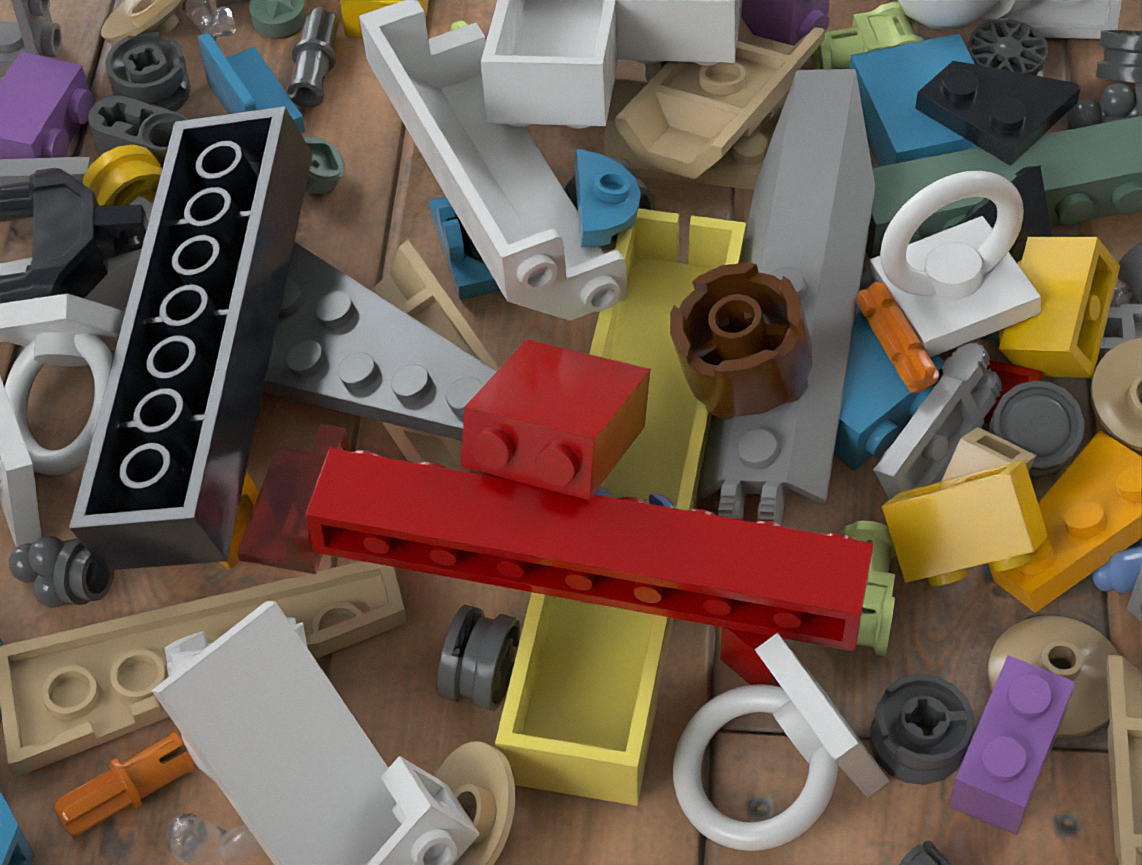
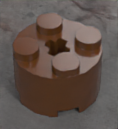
[670,262,813,420]

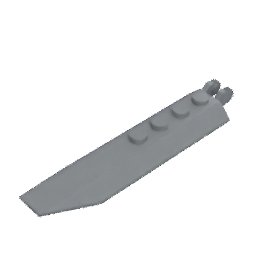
[697,69,875,525]

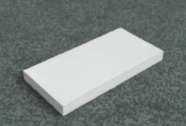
[151,601,402,865]

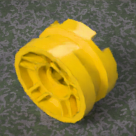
[82,144,162,206]

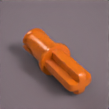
[54,731,196,836]

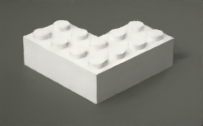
[481,0,742,129]

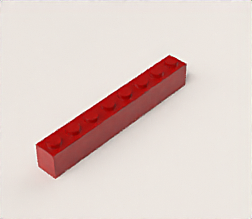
[306,448,874,652]

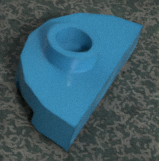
[574,149,641,248]

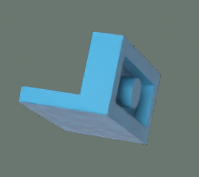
[198,32,305,133]

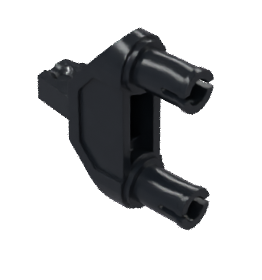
[0,168,149,304]

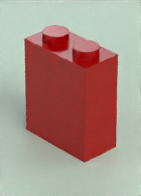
[461,339,651,500]

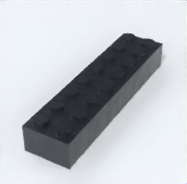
[69,106,312,571]

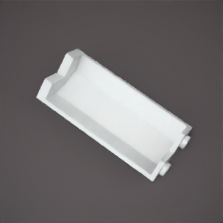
[359,0,628,321]

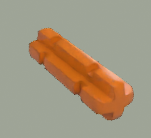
[856,282,939,393]

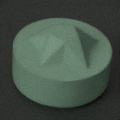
[249,0,306,38]
[303,136,345,194]

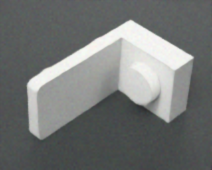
[367,756,480,865]

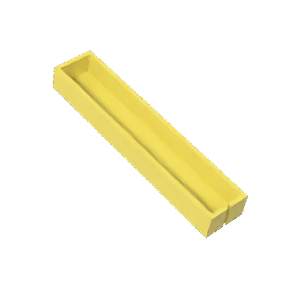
[495,208,746,806]

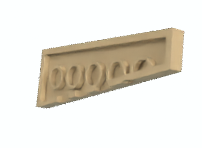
[0,561,407,777]

